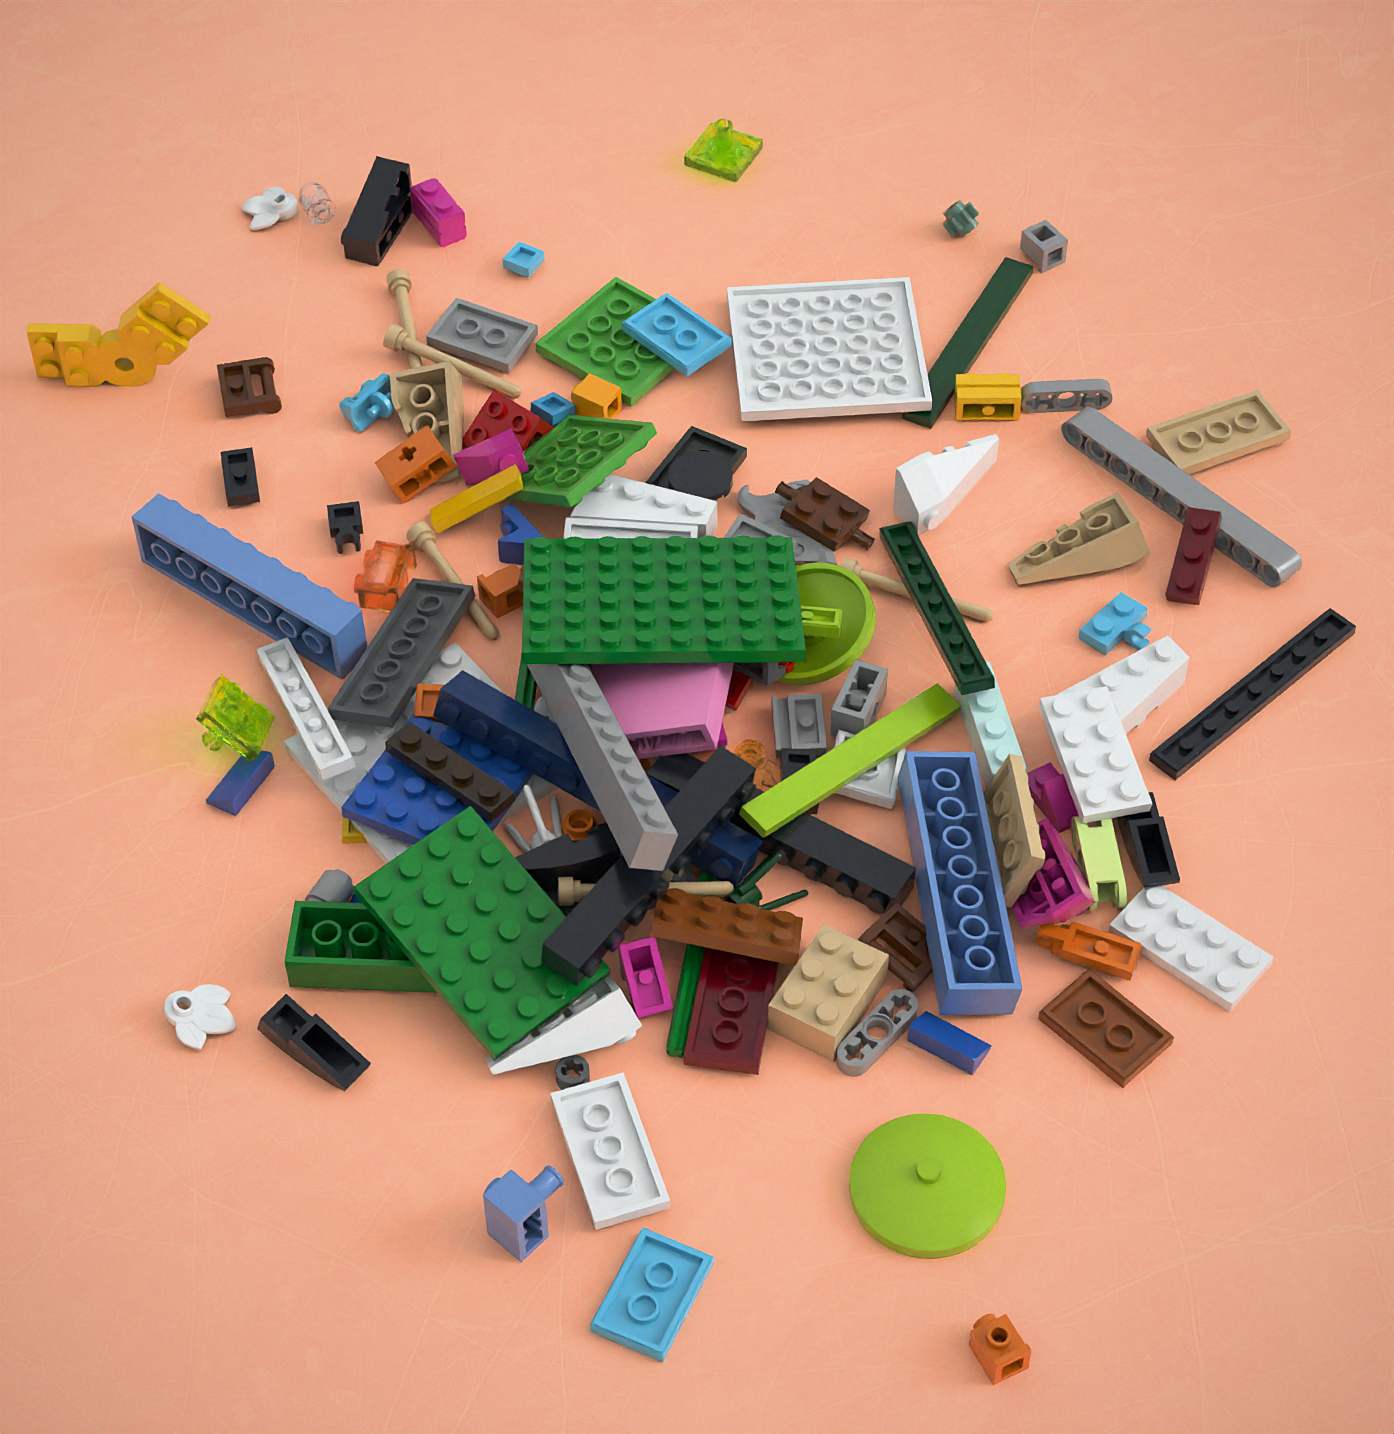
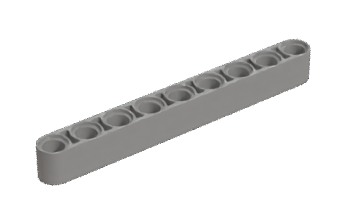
[1061,406,1302,588]

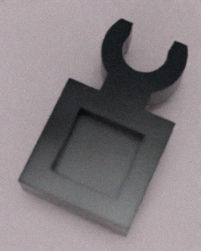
[327,501,364,554]

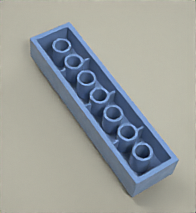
[131,493,367,680]
[898,751,1023,1015]

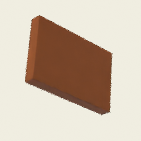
[1038,968,1174,1088]

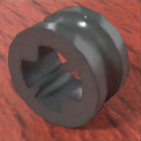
[555,1055,590,1090]

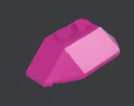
[1012,817,1096,928]

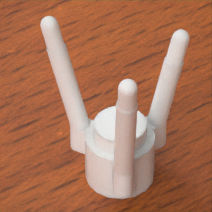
[505,785,562,853]

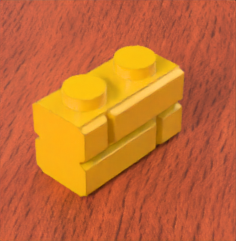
[954,373,1021,420]

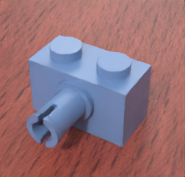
[483,1165,564,1262]

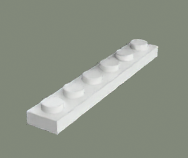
[256,637,356,780]

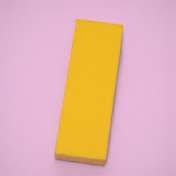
[430,464,524,533]

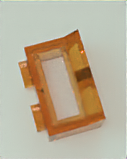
[354,540,417,613]

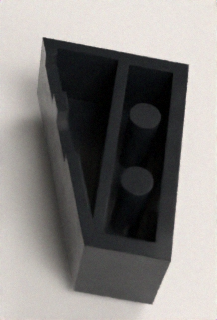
[341,156,413,267]

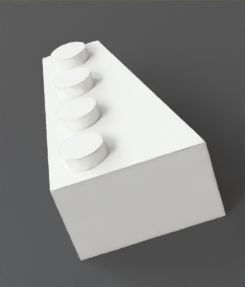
[570,474,717,538]
[1058,636,1190,734]

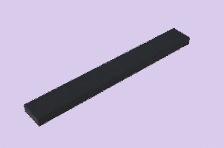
[1149,608,1356,781]

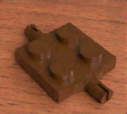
[775,477,875,552]

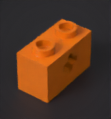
[374,425,457,504]

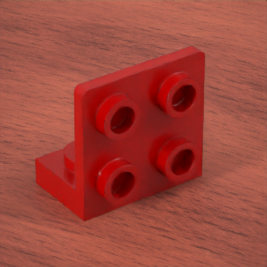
[462,389,553,451]

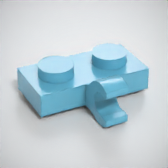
[1079,592,1151,655]

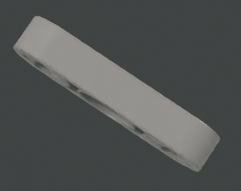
[1021,378,1113,413]
[837,989,918,1077]

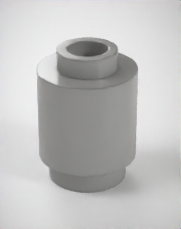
[305,869,354,903]

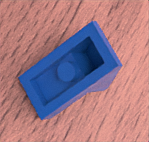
[497,503,543,565]

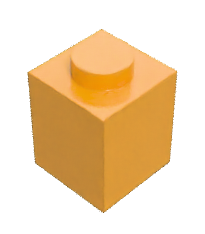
[571,373,622,419]

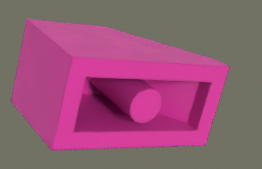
[453,428,529,484]

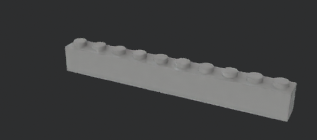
[527,664,678,871]

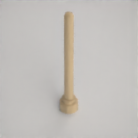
[386,269,422,369]
[383,324,521,398]
[406,522,499,639]
[840,557,994,622]
[558,877,734,906]

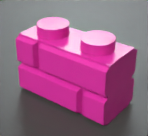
[410,178,467,247]

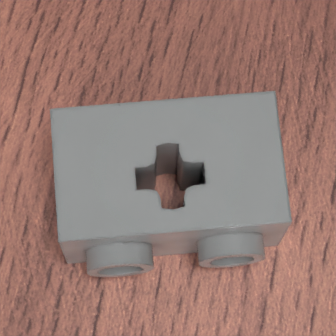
[830,659,888,737]

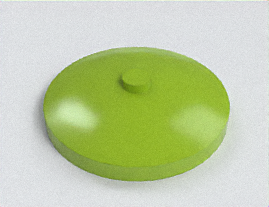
[777,563,876,685]
[849,1113,1006,1259]

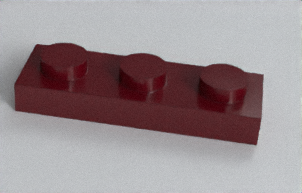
[1165,507,1222,605]

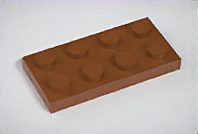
[649,888,803,966]

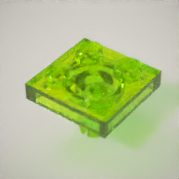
[684,118,763,183]
[196,674,275,762]

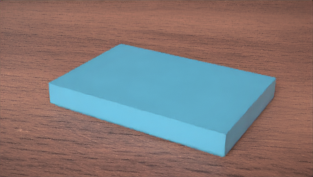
[622,292,732,377]
[590,1227,714,1362]

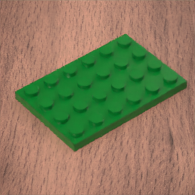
[353,806,611,1061]

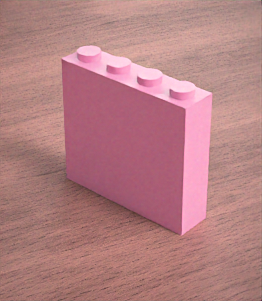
[590,663,734,759]

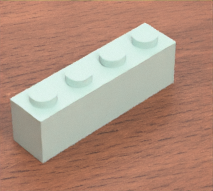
[954,661,1027,788]

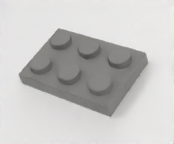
[426,298,538,373]

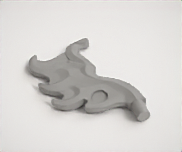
[738,479,837,565]

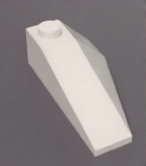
[893,434,999,536]
[485,975,642,1075]

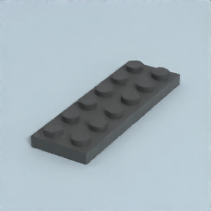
[327,578,475,728]

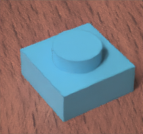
[502,241,545,278]

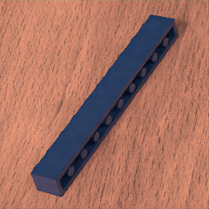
[433,670,763,888]

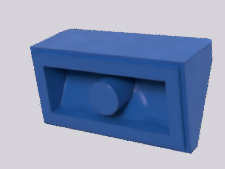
[206,751,275,816]
[907,1011,992,1075]

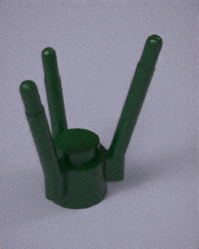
[724,853,808,911]

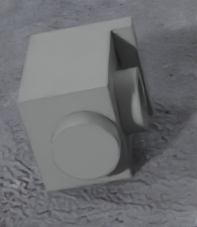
[1020,219,1068,274]

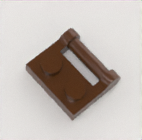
[217,357,282,417]
[858,902,932,993]

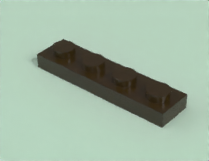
[385,722,515,822]

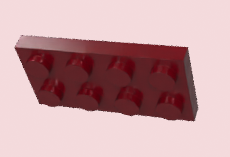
[683,947,779,1075]

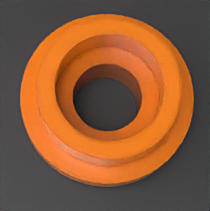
[562,809,597,841]

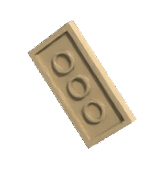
[1146,389,1291,474]
[983,753,1045,908]

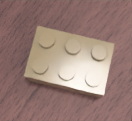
[768,924,889,1062]

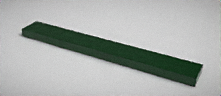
[902,257,1033,429]
[879,521,995,696]

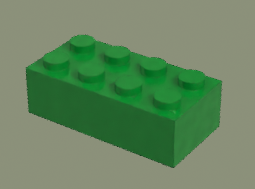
[284,901,437,993]

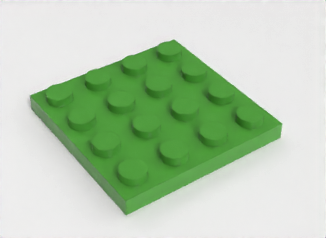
[535,276,675,407]
[505,415,658,508]

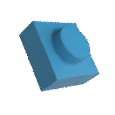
[530,392,576,426]

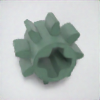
[943,200,979,238]

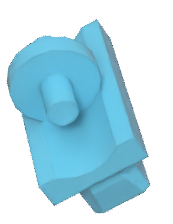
[339,373,394,432]

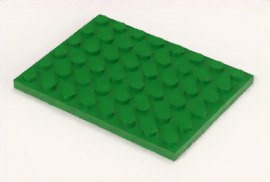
[522,535,806,664]

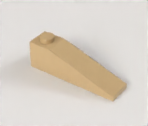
[390,361,464,484]
[1008,493,1151,585]

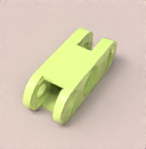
[1071,816,1127,911]

